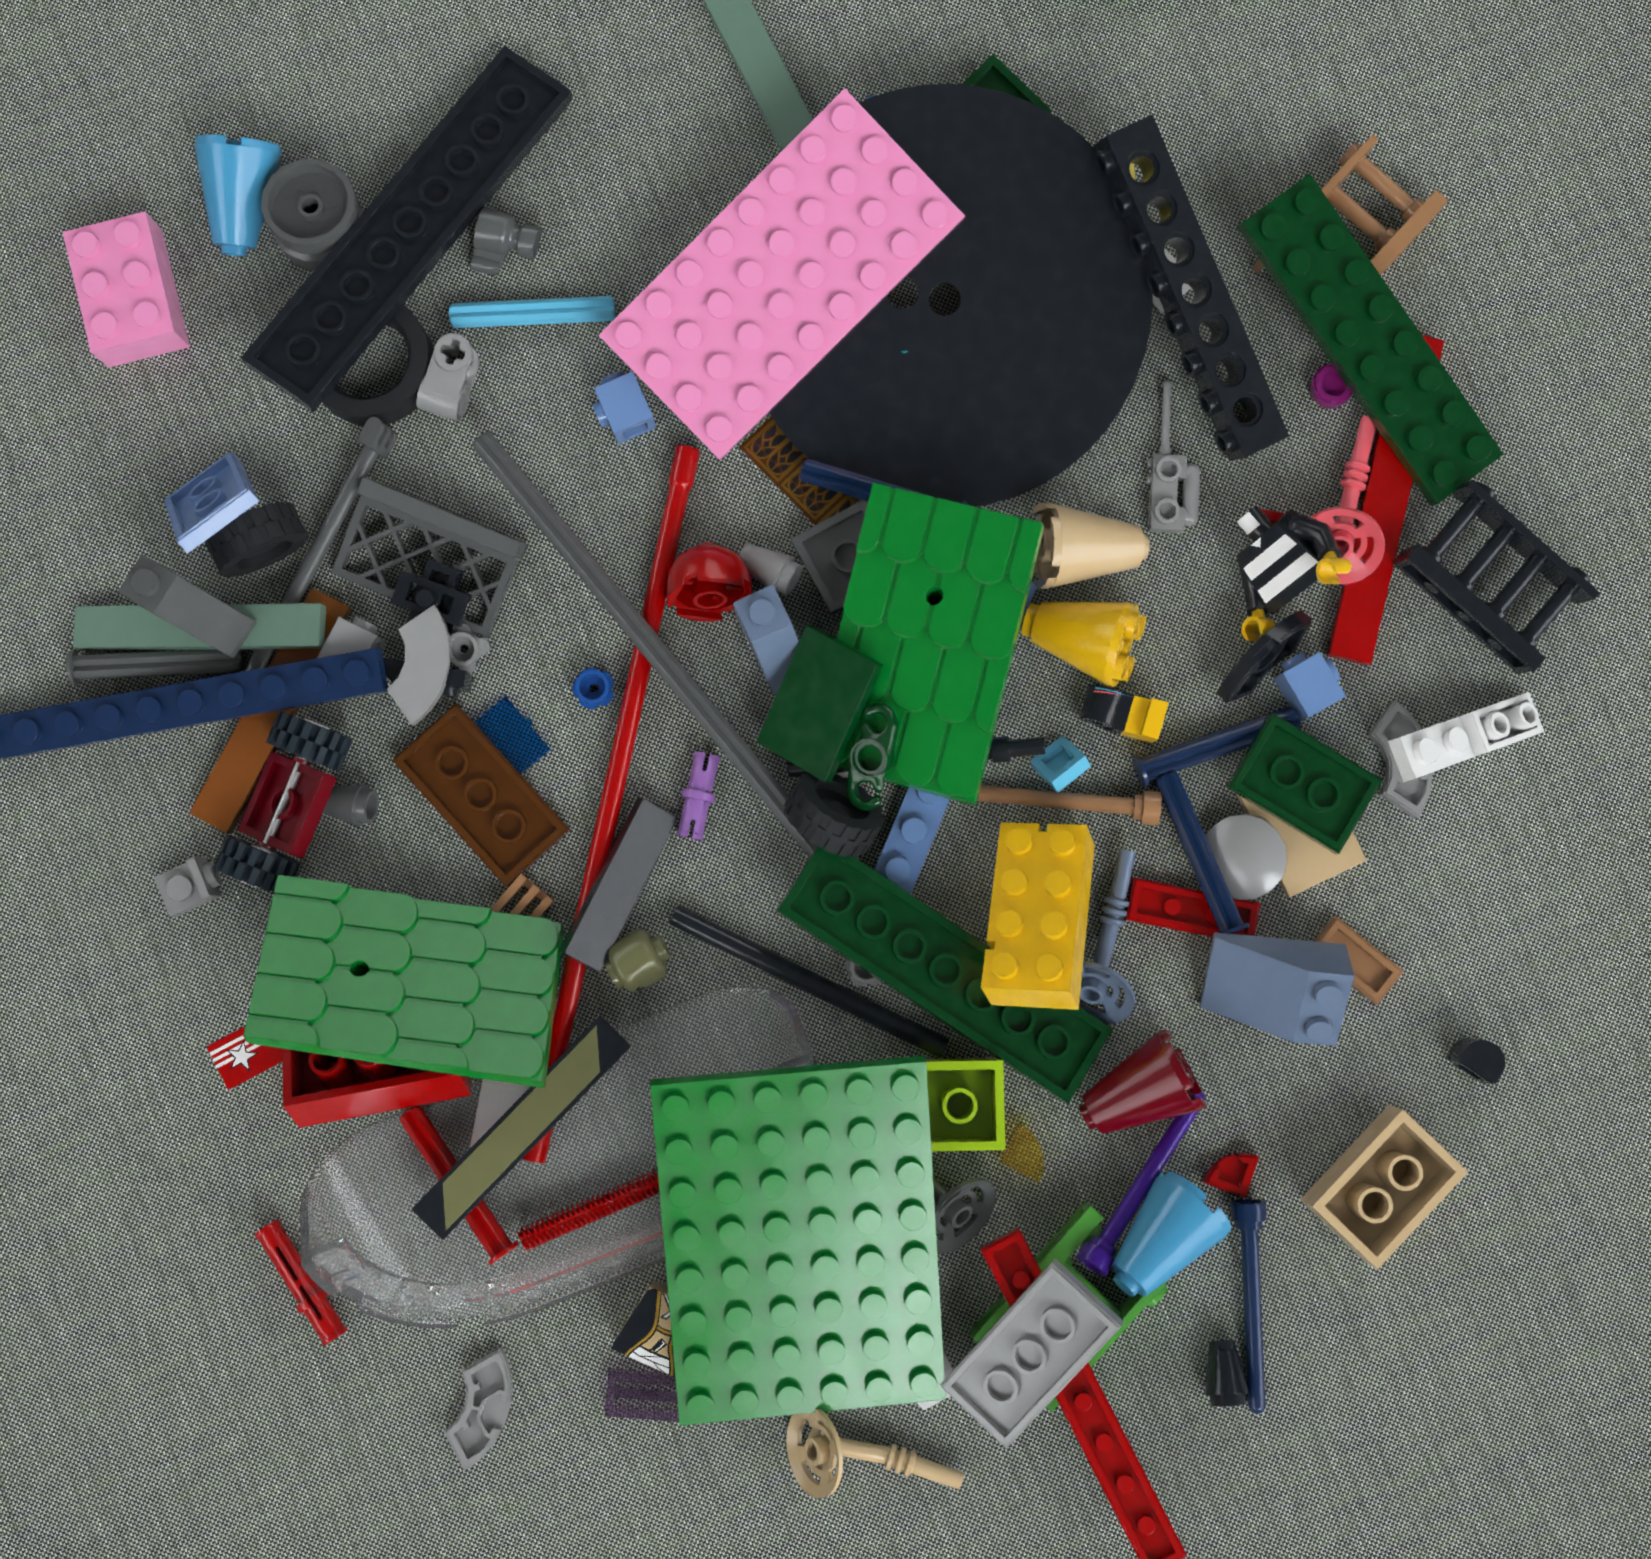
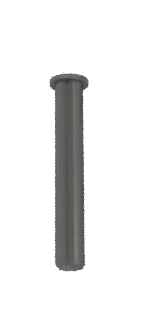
[66,649,244,685]

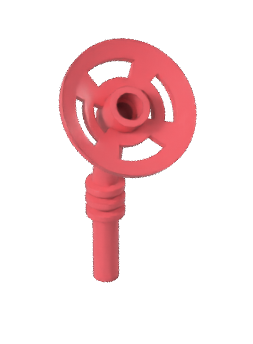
[1310,416,1385,584]

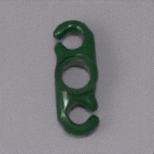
[846,703,899,811]

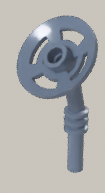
[1079,848,1136,1025]

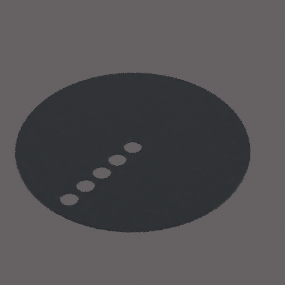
[769,84,1153,507]

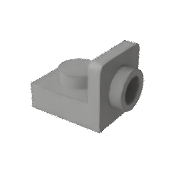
[154,856,222,917]

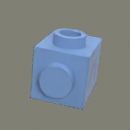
[592,371,657,445]
[1273,652,1346,722]

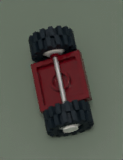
[213,710,353,893]

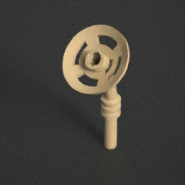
[786,1409,964,1499]

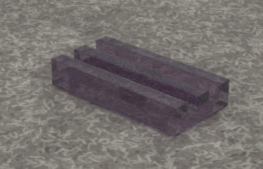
[604,1368,679,1422]

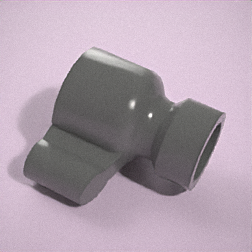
[470,207,542,276]

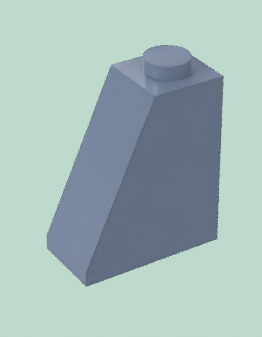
[733,584,799,696]

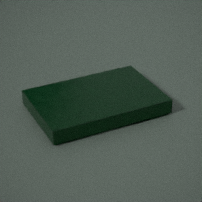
[756,625,884,783]
[1225,713,1383,854]

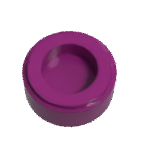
[1309,364,1353,409]

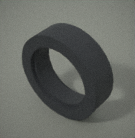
[322,304,434,426]

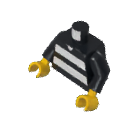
[1236,505,1352,642]

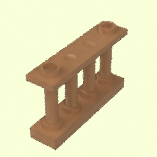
[1252,134,1449,275]

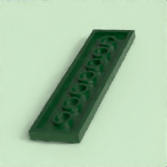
[1237,174,1504,506]
[775,846,1113,1103]

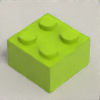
[926,1058,1006,1151]

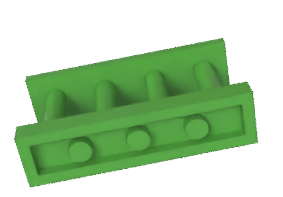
[969,1200,1170,1412]

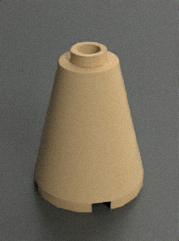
[1032,502,1150,589]

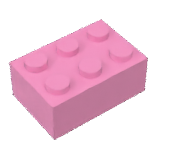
[62,211,190,368]

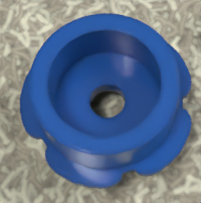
[572,667,614,710]

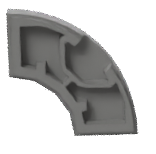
[387,605,452,726]
[1367,700,1433,819]
[443,1346,513,1471]

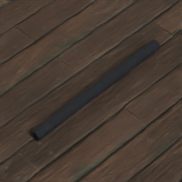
[669,905,949,1058]

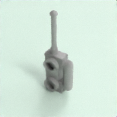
[1146,380,1200,534]

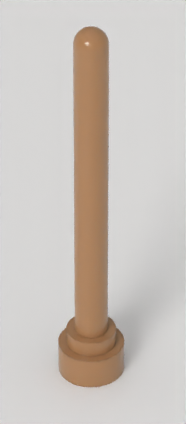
[977,785,1162,826]

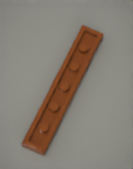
[189,588,353,834]

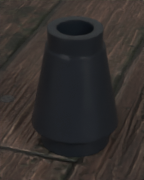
[1205,1340,1249,1406]

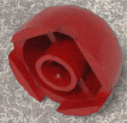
[667,542,753,622]

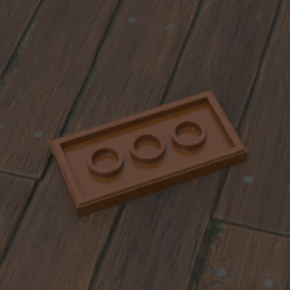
[392,703,571,887]

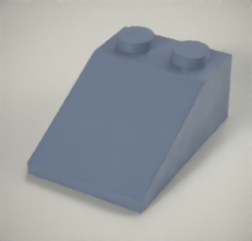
[1199,932,1355,1046]

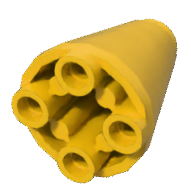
[1022,602,1147,688]

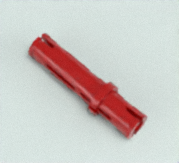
[254,1219,348,1346]

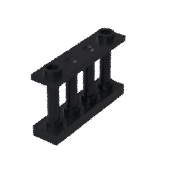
[1392,479,1600,674]

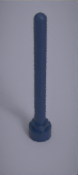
[1230,1199,1267,1414]

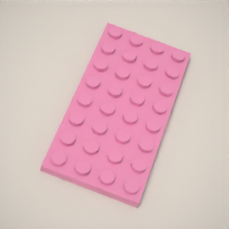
[599,88,965,460]

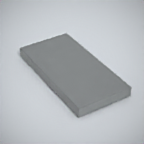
[941,1258,1124,1449]

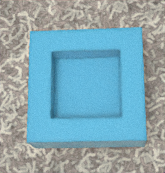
[1029,735,1091,793]

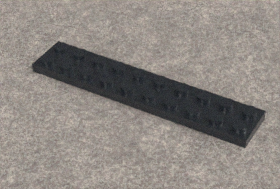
[241,46,573,412]

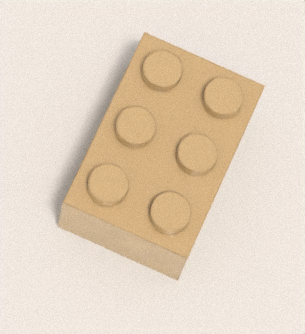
[1300,1105,1468,1269]

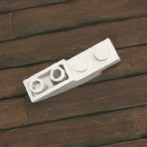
[1388,692,1544,783]

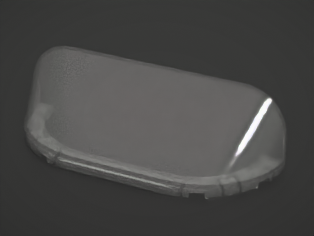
[300,986,817,1328]

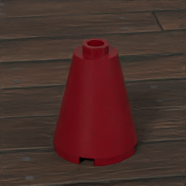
[1079,1028,1207,1134]

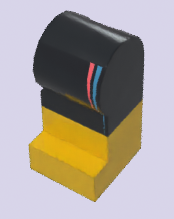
[1079,685,1169,744]

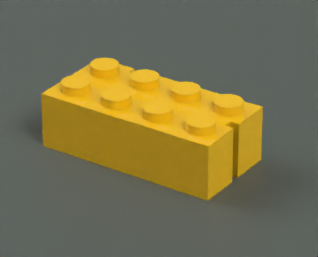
[981,822,1095,1010]

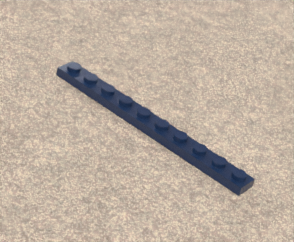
[0,648,388,760]

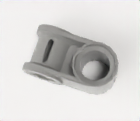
[416,333,480,422]

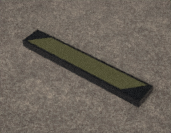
[411,1015,632,1240]

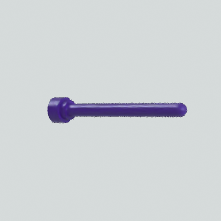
[1076,1092,1205,1277]

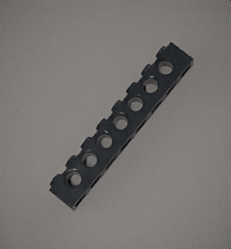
[1093,115,1289,461]

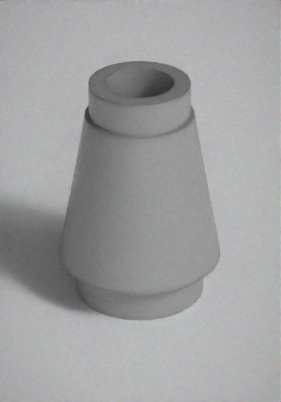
[739,543,803,596]

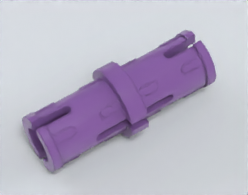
[676,751,721,841]

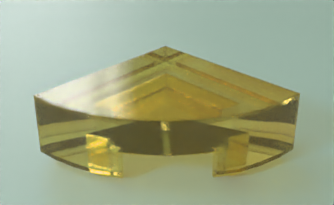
[999,1123,1044,1183]

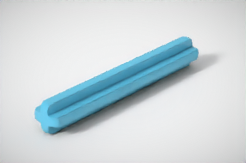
[449,296,616,328]

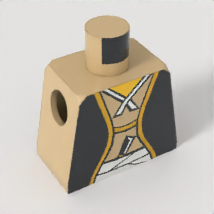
[611,1280,675,1377]

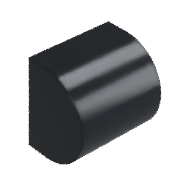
[1446,1038,1505,1084]

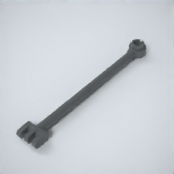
[240,417,397,672]

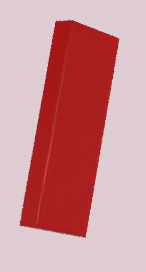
[1124,877,1261,938]

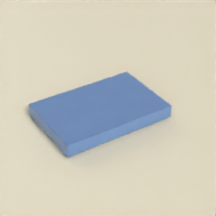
[164,451,259,554]

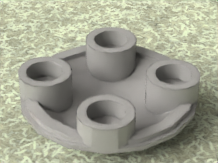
[1206,814,1287,900]

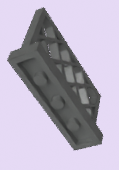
[331,477,529,638]

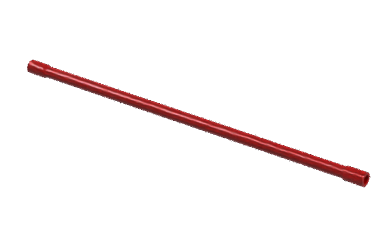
[523,445,701,1163]

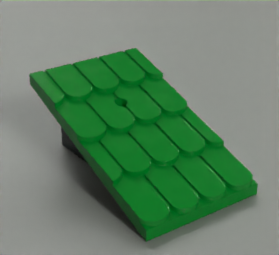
[837,483,1044,806]
[243,875,564,1088]

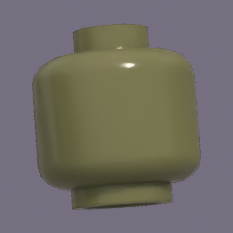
[604,929,671,993]

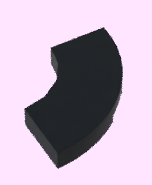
[1216,610,1312,703]

